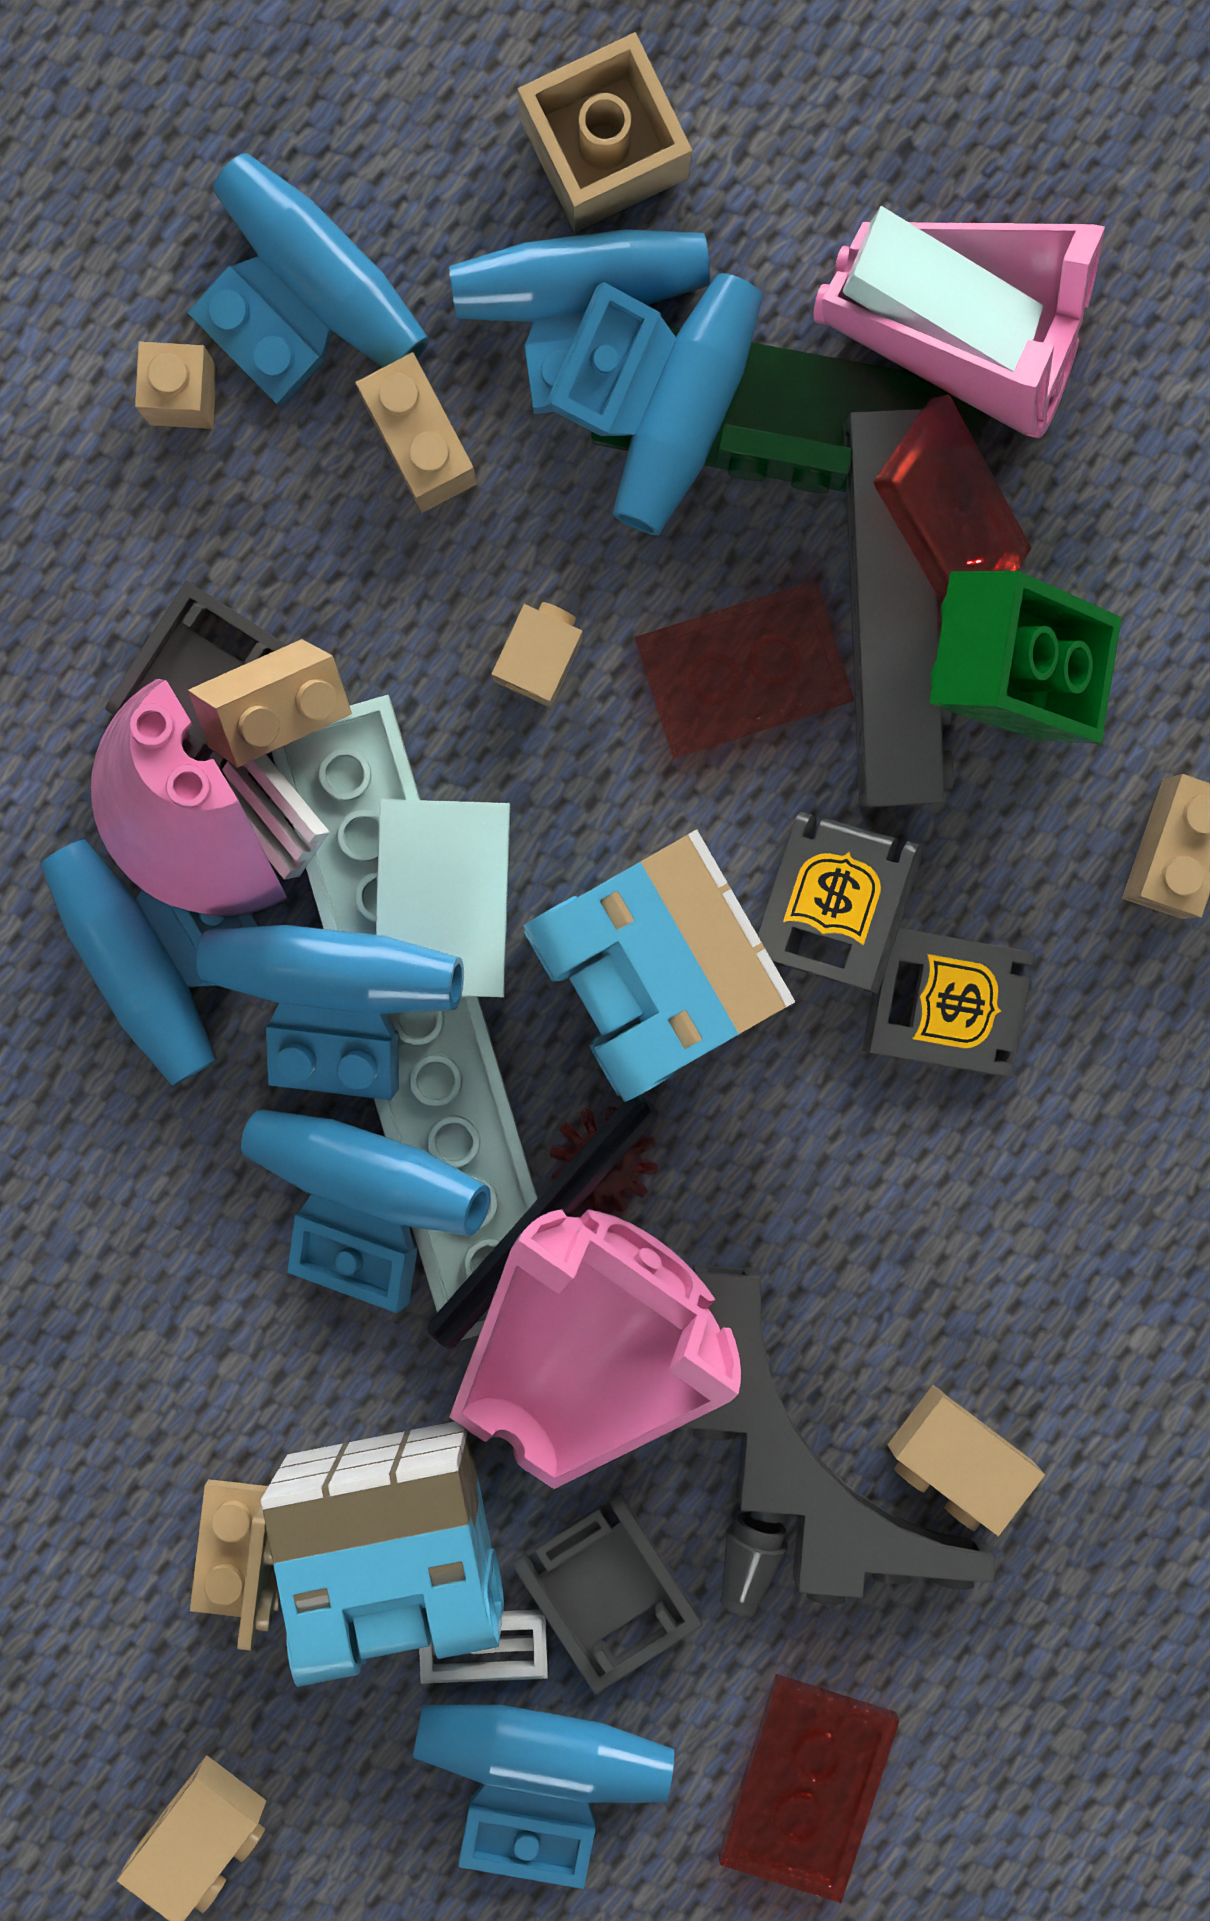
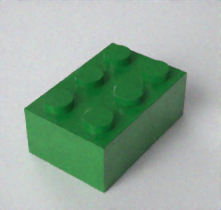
[929,571,1122,744]

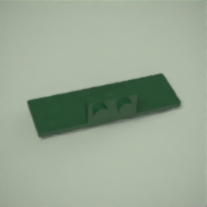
[591,326,983,513]

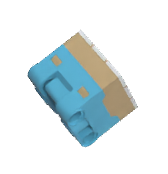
[523,830,795,1102]

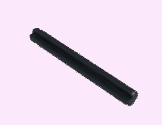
[427,1095,658,1349]

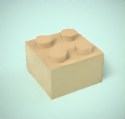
[517,32,692,233]

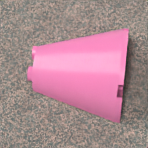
[813,222,1105,438]
[91,679,287,917]
[449,1209,741,1489]

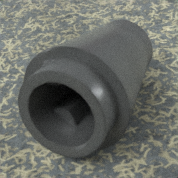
[720,1512,788,1615]

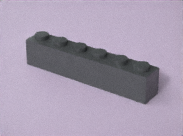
[843,409,954,807]

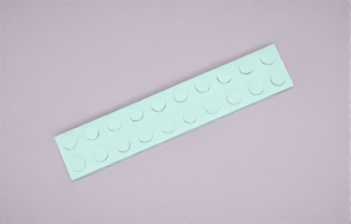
[272,695,538,1341]

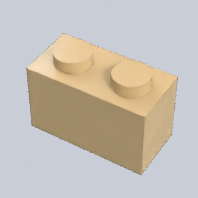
[355,352,477,513]
[188,639,352,767]
[1122,774,1210,919]
[887,1385,1045,1537]
[117,1755,266,1921]

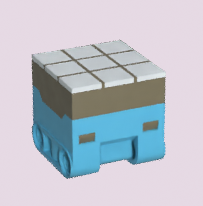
[261,1421,504,1687]

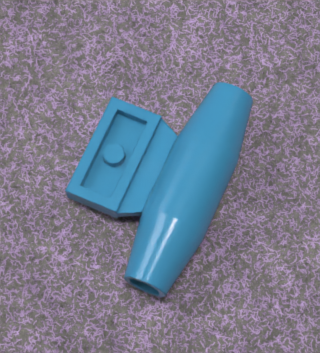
[187,153,429,406]
[449,229,710,414]
[544,273,763,535]
[40,839,257,1086]
[196,925,464,1100]
[241,1109,490,1313]
[413,1705,674,1889]

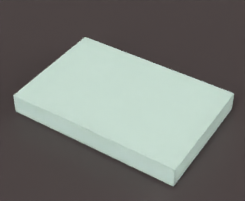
[842,206,1044,372]
[376,799,510,997]

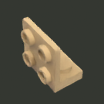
[190,1479,281,1651]

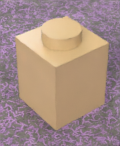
[135,342,217,429]
[492,602,583,708]

